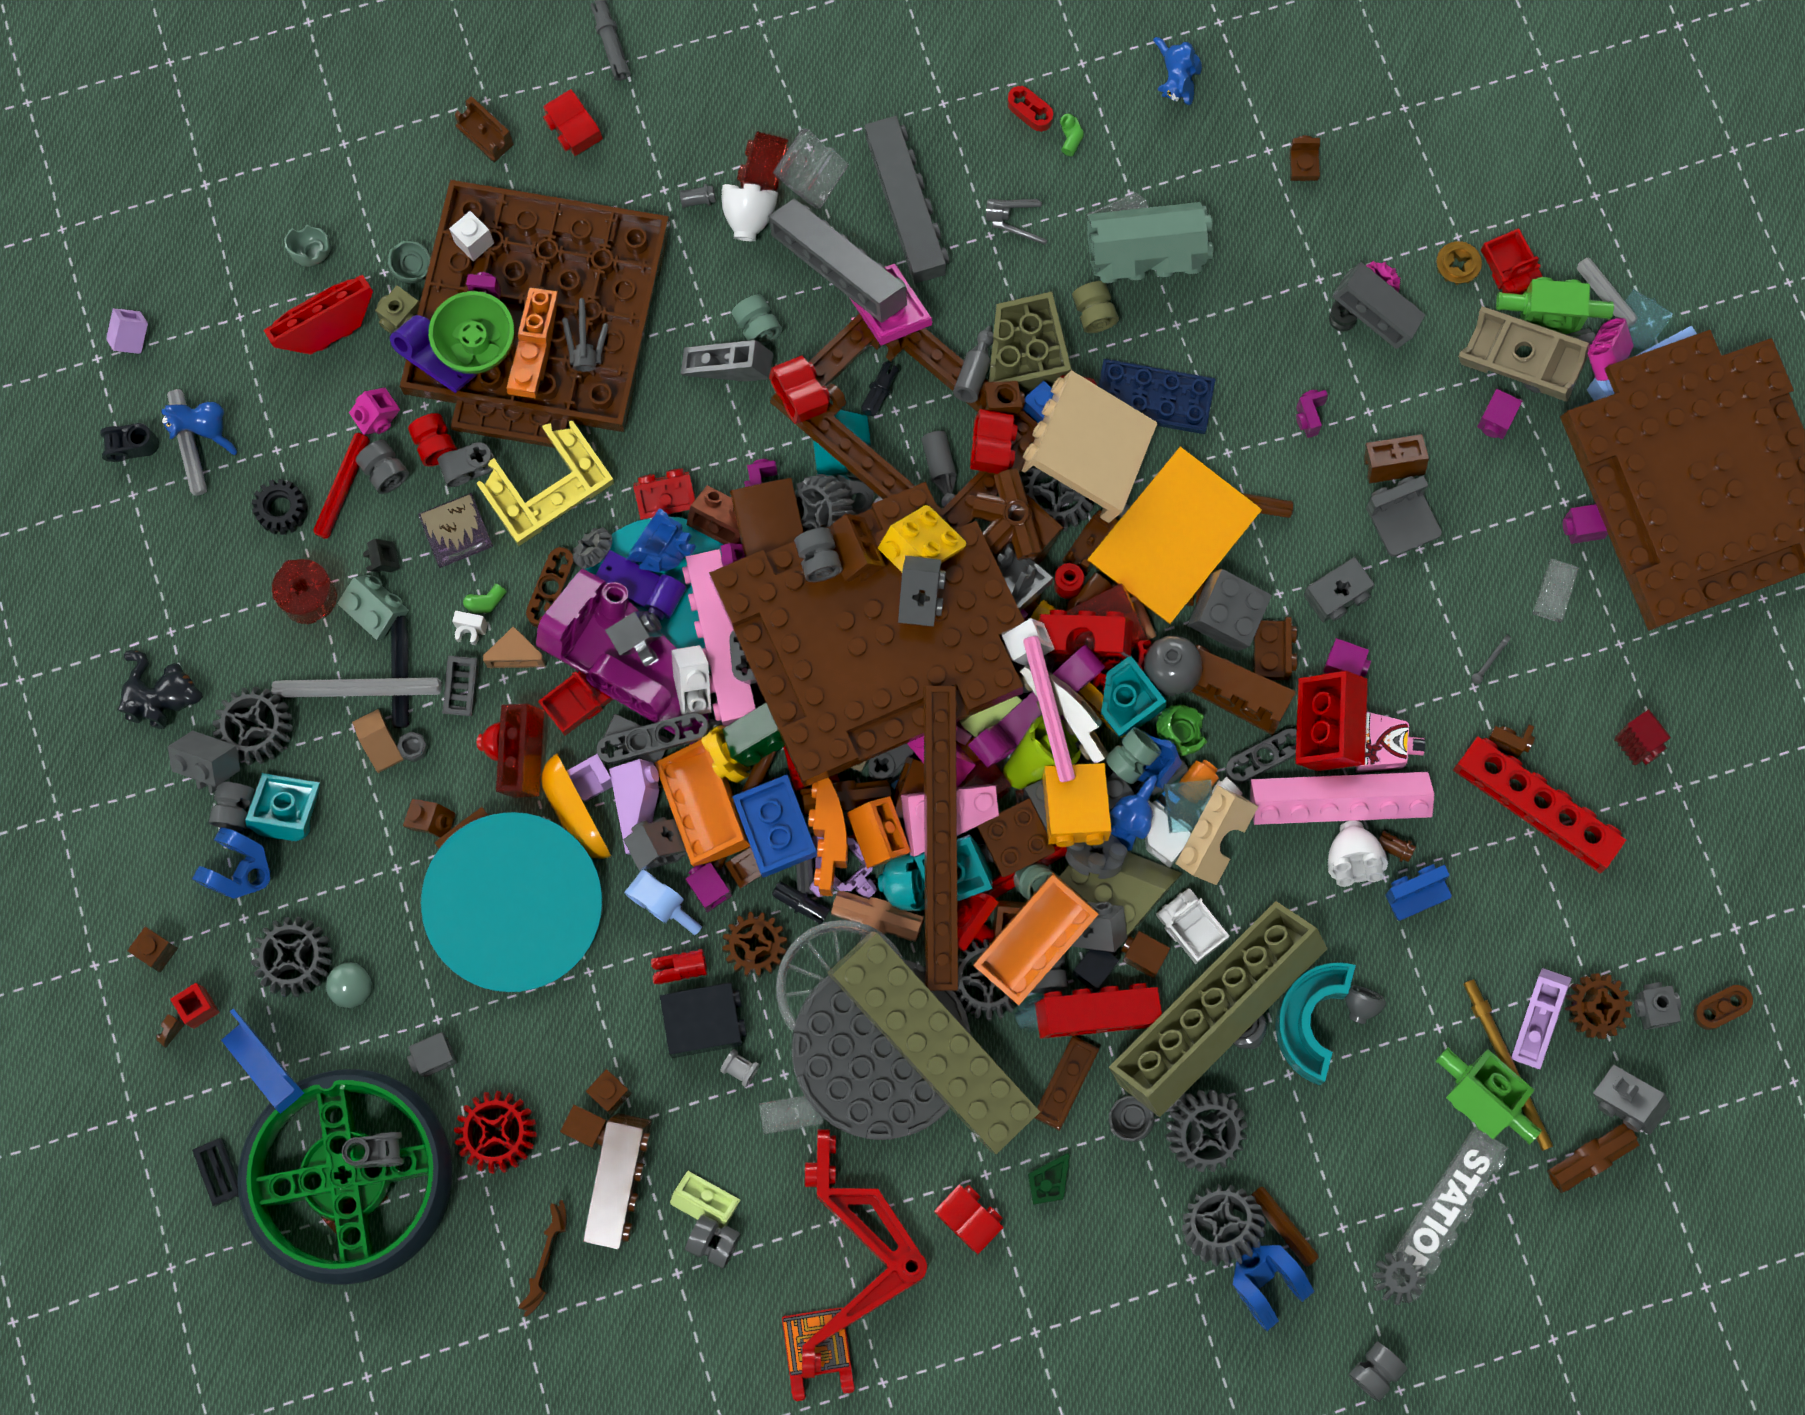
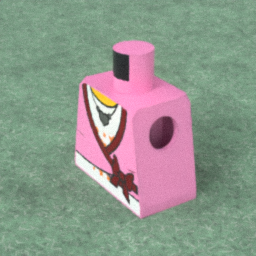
[1355,712,1425,773]

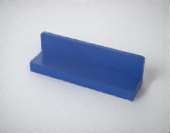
[221,1009,304,1114]

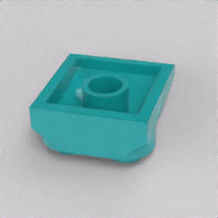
[245,773,320,841]

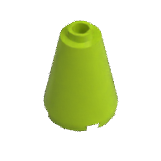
[1003,715,1081,789]

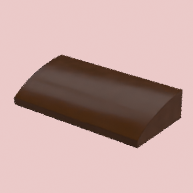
[730,478,803,557]

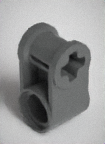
[437,442,496,487]
[868,744,917,783]
[342,1132,404,1168]

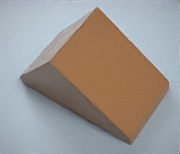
[483,627,546,668]
[352,709,404,773]

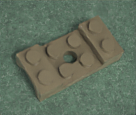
[1458,306,1590,402]

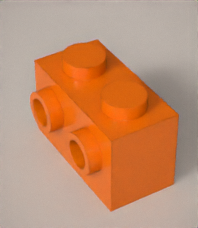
[847,796,911,869]

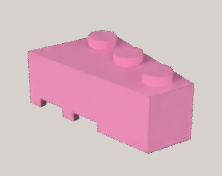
[901,784,999,857]

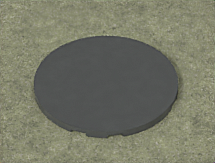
[791,959,971,1140]

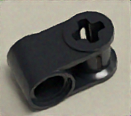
[100,423,159,462]

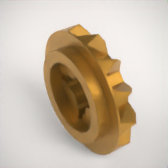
[1436,241,1482,286]

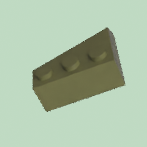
[988,292,1071,392]
[1059,851,1183,941]

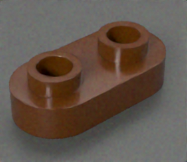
[1693,985,1753,1030]

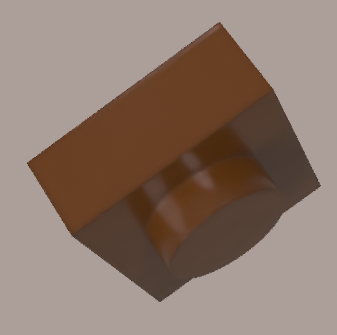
[403,799,455,838]

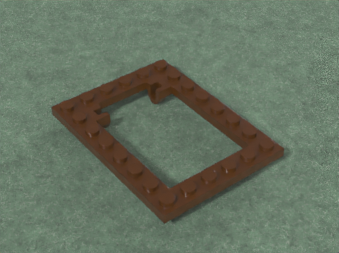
[770,313,1038,530]

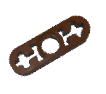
[526,547,575,628]

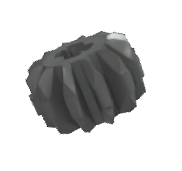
[1372,1251,1426,1305]

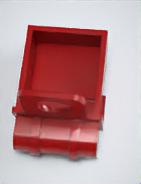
[1481,228,1543,294]
[538,671,613,736]

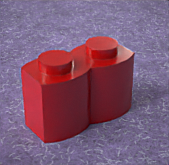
[543,89,603,156]
[769,355,830,424]
[970,409,1018,474]
[934,1184,1004,1255]

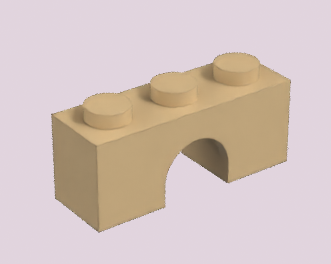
[1175,785,1259,885]

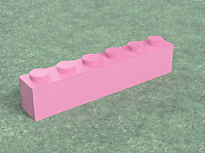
[682,549,756,727]
[1250,772,1434,825]

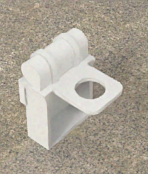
[1156,888,1230,964]

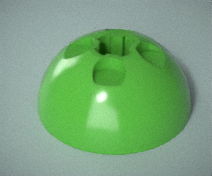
[429,291,514,374]

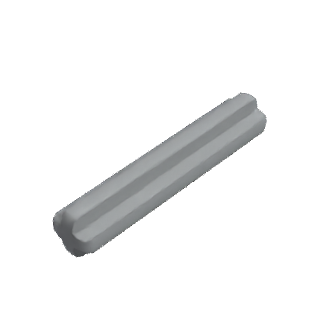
[1577,258,1638,328]

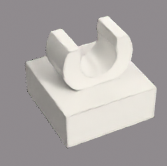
[452,611,488,645]

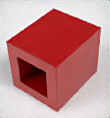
[170,983,220,1029]

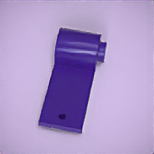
[390,315,477,393]
[595,550,687,621]

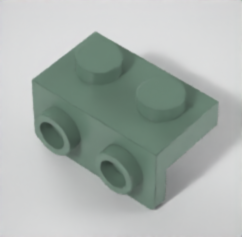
[337,575,409,640]

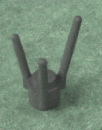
[986,198,1047,245]
[562,298,609,372]

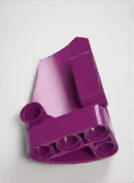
[536,569,710,744]

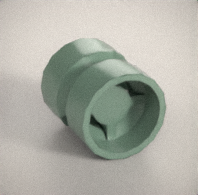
[731,294,782,346]
[1105,727,1161,784]
[1014,861,1060,900]

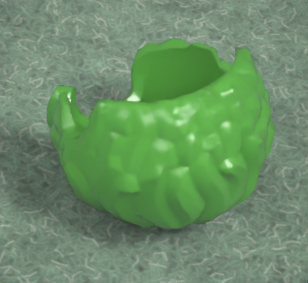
[1156,704,1207,756]

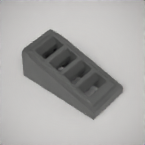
[442,656,480,716]

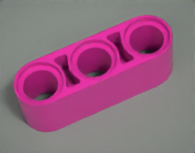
[1588,318,1634,381]

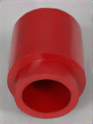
[1054,563,1084,599]

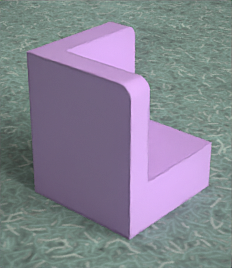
[106,308,148,354]
[567,754,613,802]

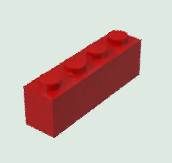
[1035,983,1162,1039]

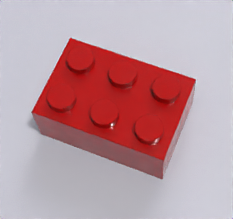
[1295,671,1367,771]

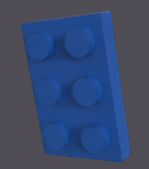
[732,775,817,878]

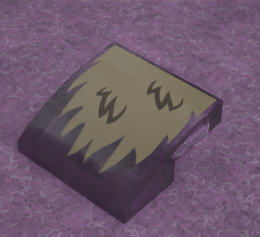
[418,493,493,568]

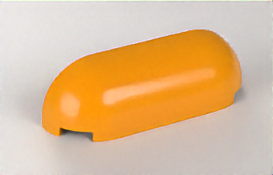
[541,754,611,859]

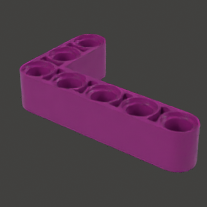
[968,645,1106,768]

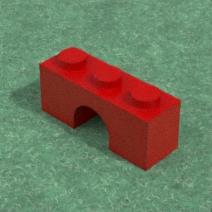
[1039,610,1133,657]

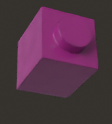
[1477,389,1522,439]
[1563,504,1608,544]
[1323,638,1371,677]
[686,862,732,913]

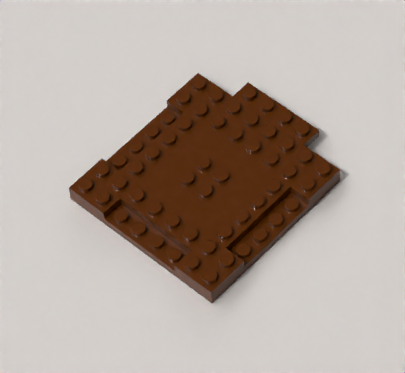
[400,180,671,448]
[1560,330,1805,631]
[709,482,1025,787]

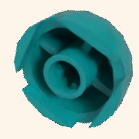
[878,853,925,911]

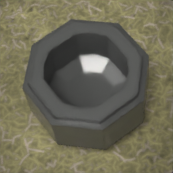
[397,732,428,762]

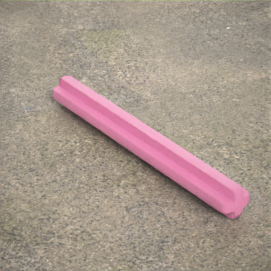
[1023,636,1075,782]

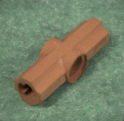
[831,891,924,942]

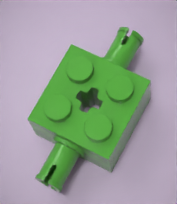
[1496,277,1614,335]
[1435,1047,1542,1145]

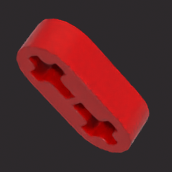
[1008,86,1053,132]

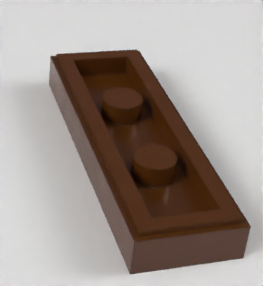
[1034,1036,1099,1131]

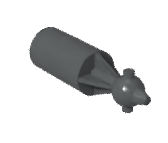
[953,326,993,403]
[921,431,957,507]

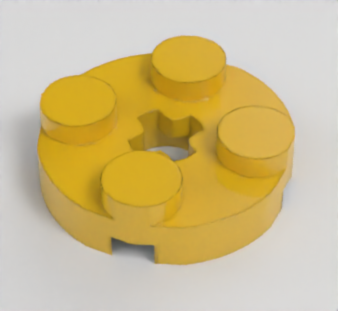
[702,725,751,783]

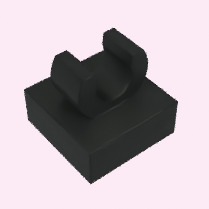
[363,538,400,573]

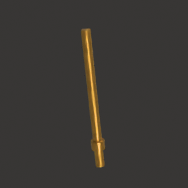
[1463,979,1553,1151]

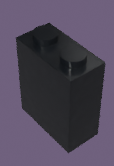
[660,983,747,1058]

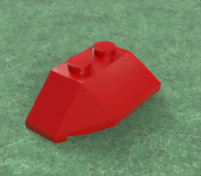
[263,275,373,355]

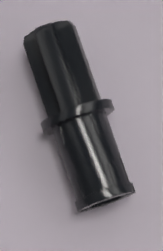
[861,362,899,417]
[772,882,830,926]

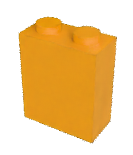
[1042,763,1111,847]

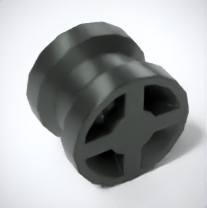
[1329,300,1358,332]

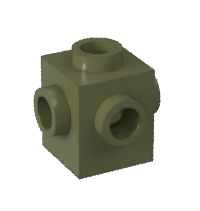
[375,286,420,334]

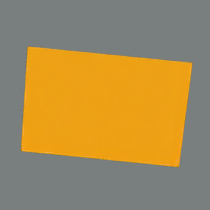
[1087,446,1262,624]

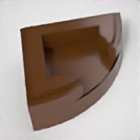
[156,1014,185,1048]

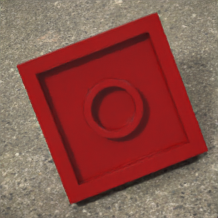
[957,893,999,951]

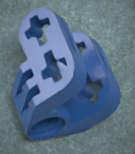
[192,827,270,899]
[1233,1245,1314,1331]

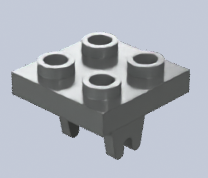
[994,543,1053,611]

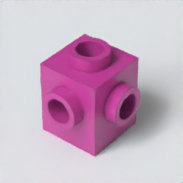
[349,388,400,435]

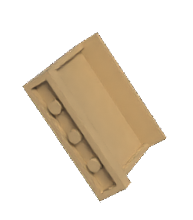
[1021,370,1157,523]

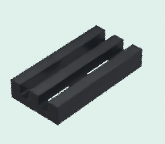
[192,1138,239,1207]

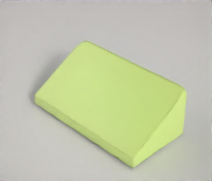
[960,696,1022,737]
[670,1171,740,1228]

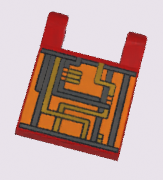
[782,1307,855,1401]

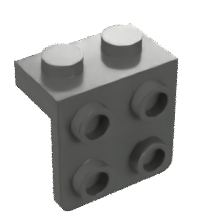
[1366,476,1442,557]

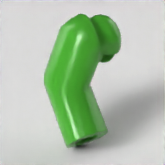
[1060,113,1084,157]
[463,584,507,614]

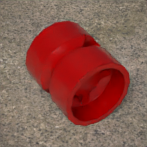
[408,413,457,467]

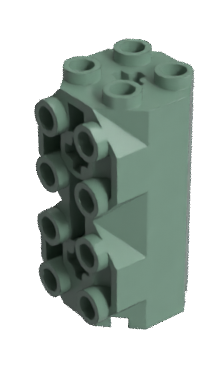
[1087,202,1213,283]

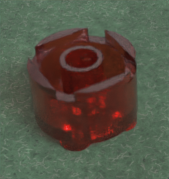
[272,559,337,624]

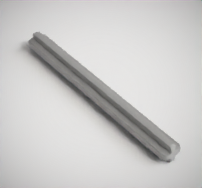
[271,678,442,697]

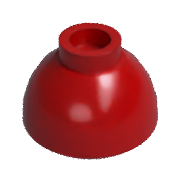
[477,721,516,762]

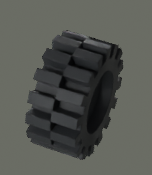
[252,479,308,535]

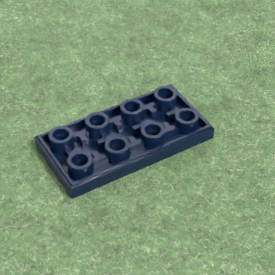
[1098,359,1215,434]

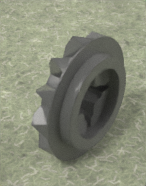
[573,527,612,569]

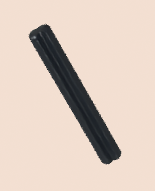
[391,616,409,728]

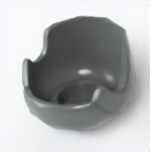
[1108,1095,1155,1142]

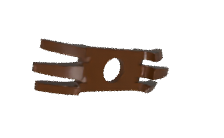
[518,1200,567,1317]

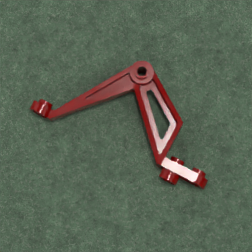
[802,1129,927,1378]

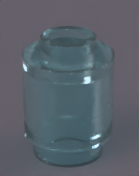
[1014,994,1044,1033]

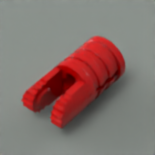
[651,949,708,985]

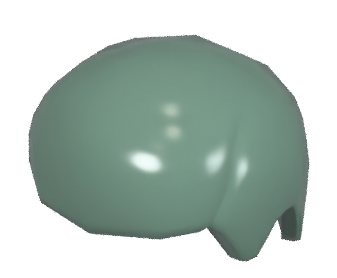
[284,225,331,267]
[388,241,431,284]
[326,962,372,1008]

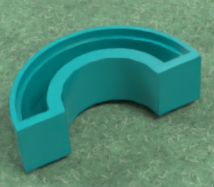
[1275,963,1356,1085]

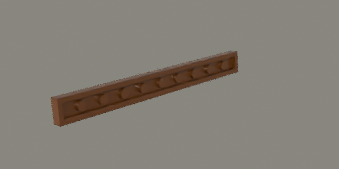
[923,686,958,991]

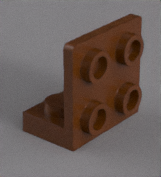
[973,798,1055,877]

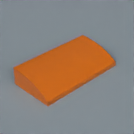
[655,739,750,866]
[973,873,1099,1005]

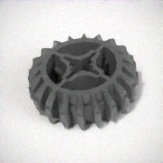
[1021,467,1093,532]
[794,474,856,533]
[212,686,293,765]
[251,917,333,997]
[953,939,1017,1021]
[1165,1089,1248,1172]
[1182,1184,1266,1267]

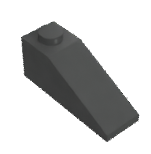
[681,340,773,382]

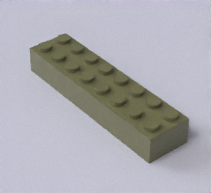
[1109,901,1327,1117]
[827,931,1040,1154]

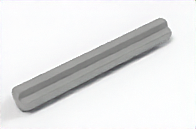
[167,389,207,496]

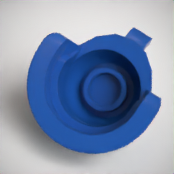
[626,509,696,572]

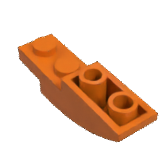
[507,288,558,398]
[808,777,848,897]

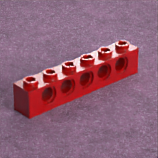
[1453,736,1626,874]

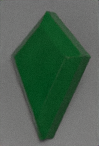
[1028,1153,1070,1205]

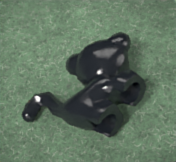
[117,650,203,729]

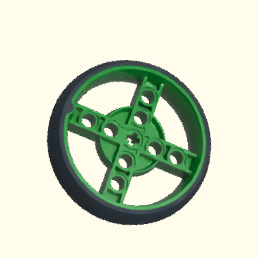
[238,1069,452,1285]

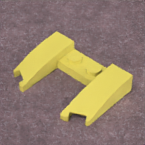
[477,421,614,546]

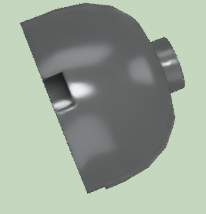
[1144,636,1202,696]

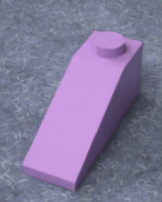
[609,759,659,855]
[1511,968,1572,1069]

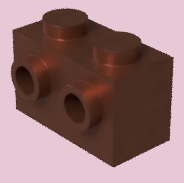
[686,485,742,545]

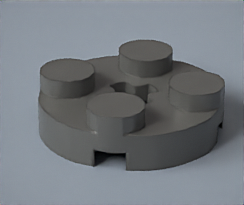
[1066,834,1127,879]

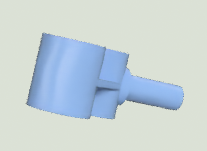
[624,870,702,935]

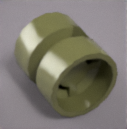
[1072,281,1119,333]

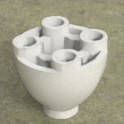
[722,184,778,241]
[1328,821,1388,887]

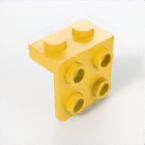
[878,505,966,572]

